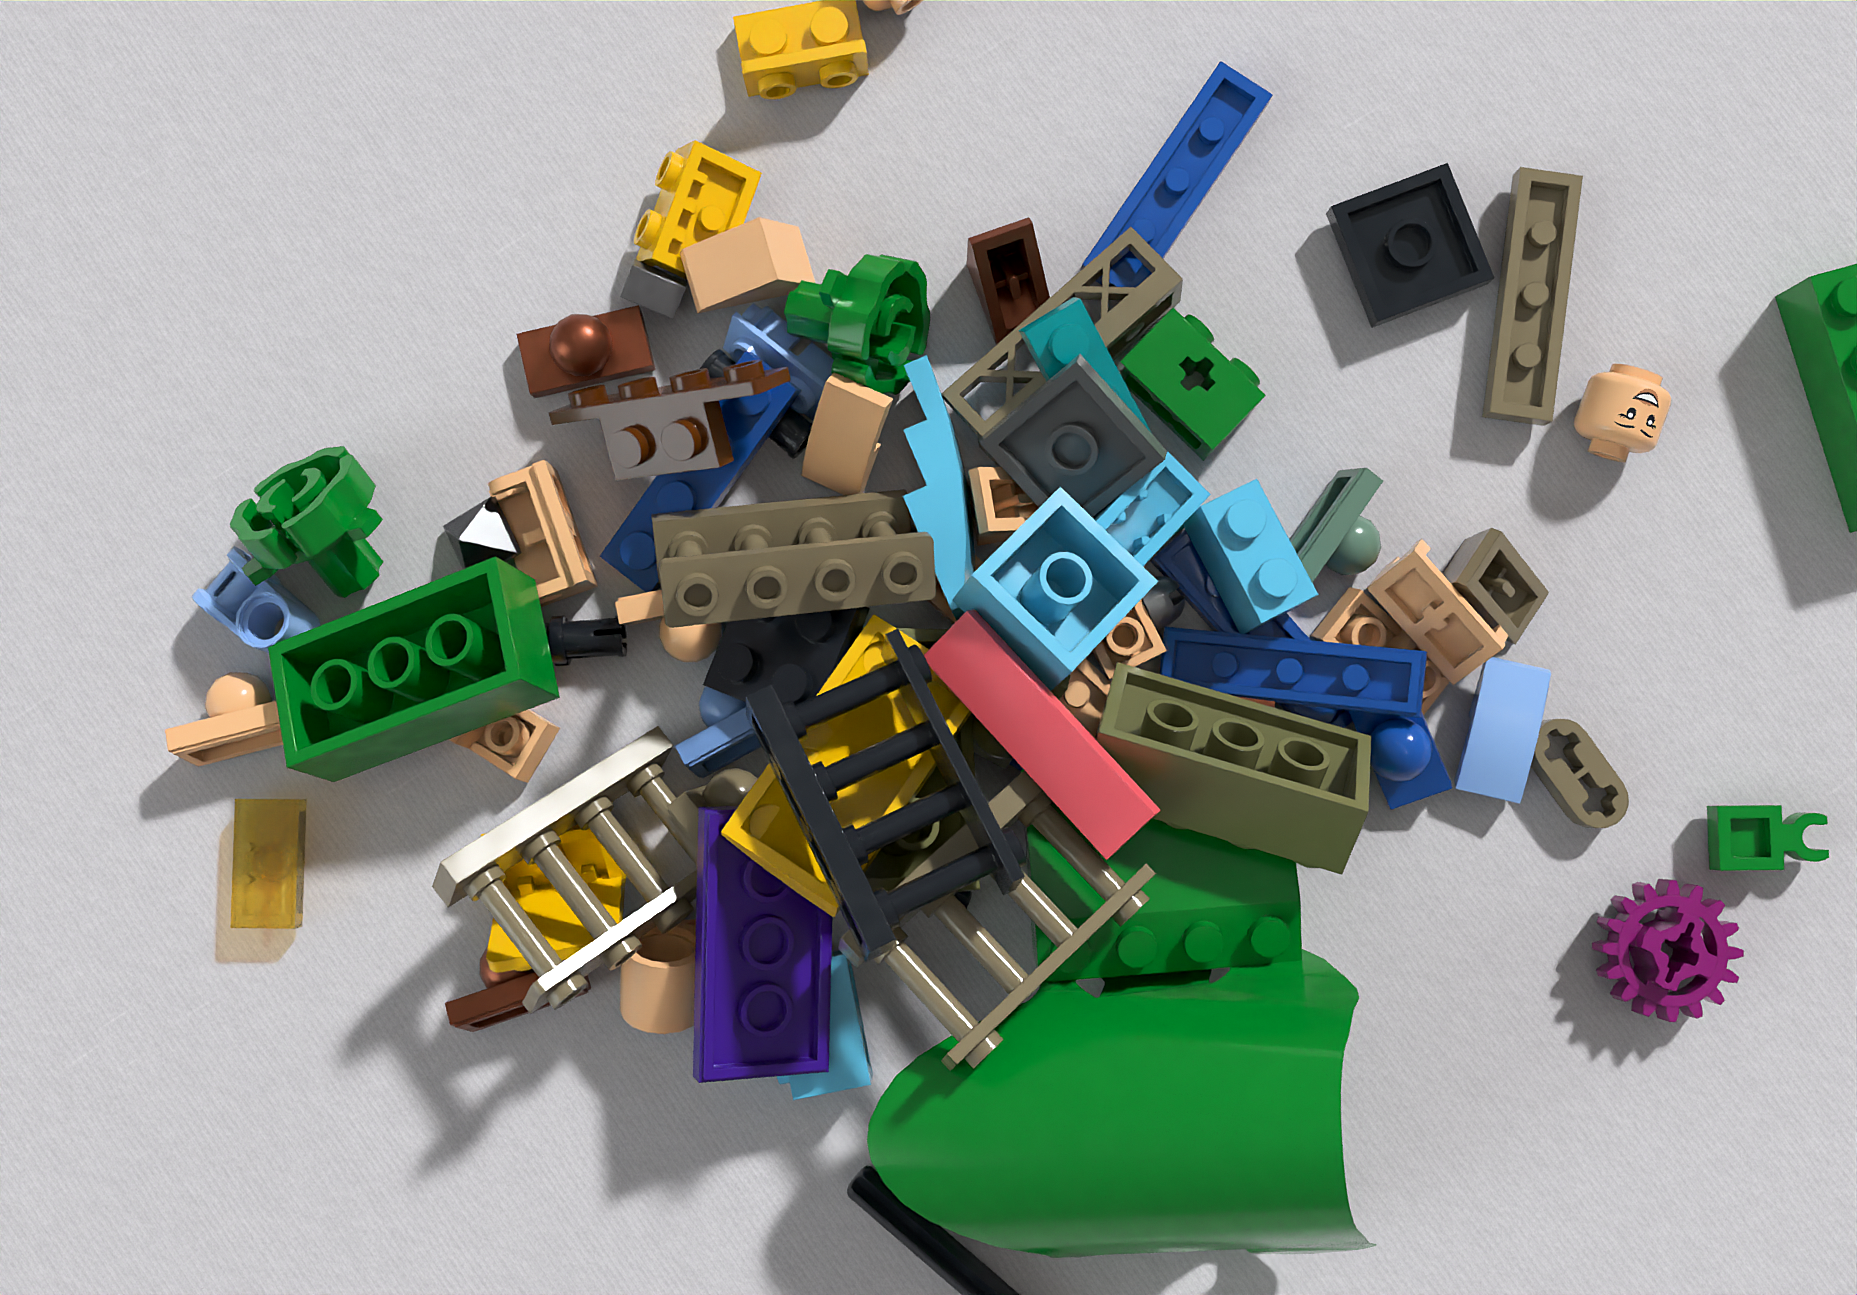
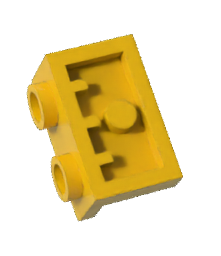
[733,0,869,99]
[634,140,762,279]

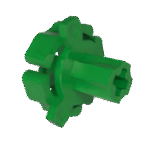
[784,254,930,395]
[230,446,384,598]

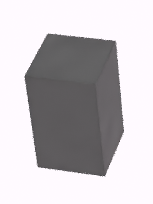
[620,259,687,319]

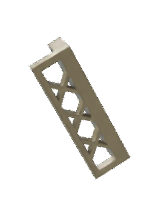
[941,227,1183,465]

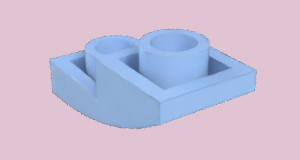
[1454,657,1551,804]

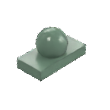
[1290,467,1383,583]

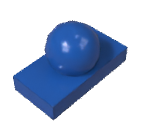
[1348,710,1452,810]

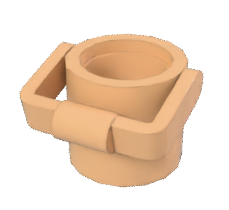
[620,919,696,1034]

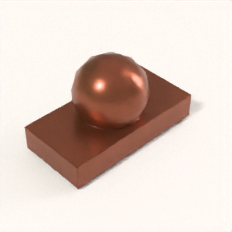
[516,305,656,398]
[445,946,591,1032]

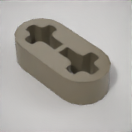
[1531,719,1629,828]

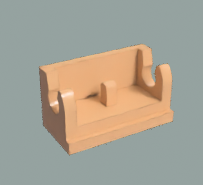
[488,460,598,607]
[1367,539,1509,685]

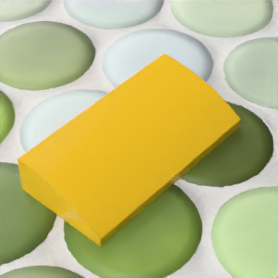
[721,614,972,918]

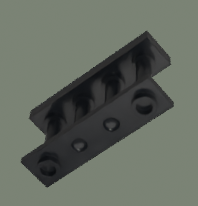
[746,629,1027,962]

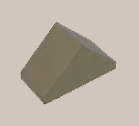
[1442,528,1549,645]

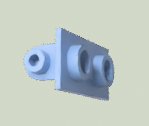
[723,303,834,421]

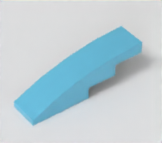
[903,355,975,620]
[1093,451,1211,566]

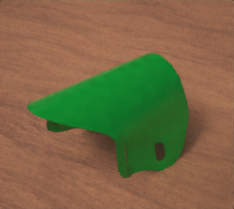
[867,949,1376,1258]

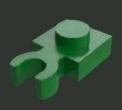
[1707,805,1829,871]

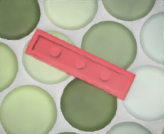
[924,609,1161,860]

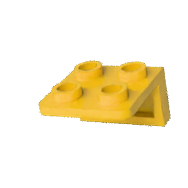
[480,825,626,973]

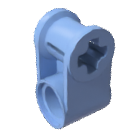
[192,547,320,654]

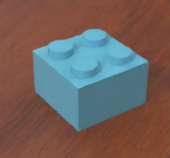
[952,487,1158,691]

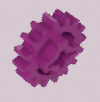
[1592,879,1744,1022]

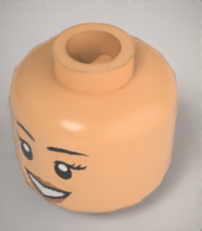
[1574,364,1671,462]

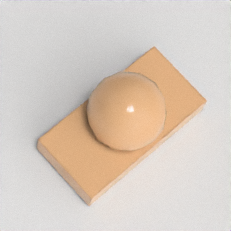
[615,590,722,662]
[165,672,283,767]

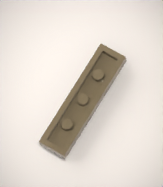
[1482,167,1583,426]

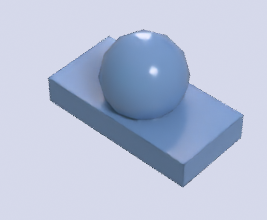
[675,686,761,778]

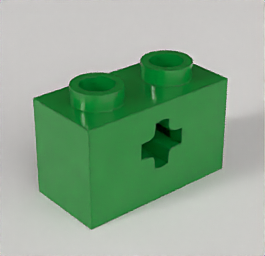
[1117,308,1266,461]

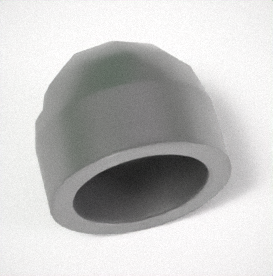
[1141,576,1185,630]

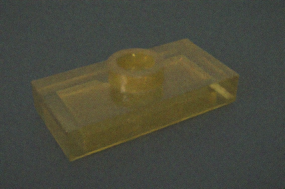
[230,799,307,929]

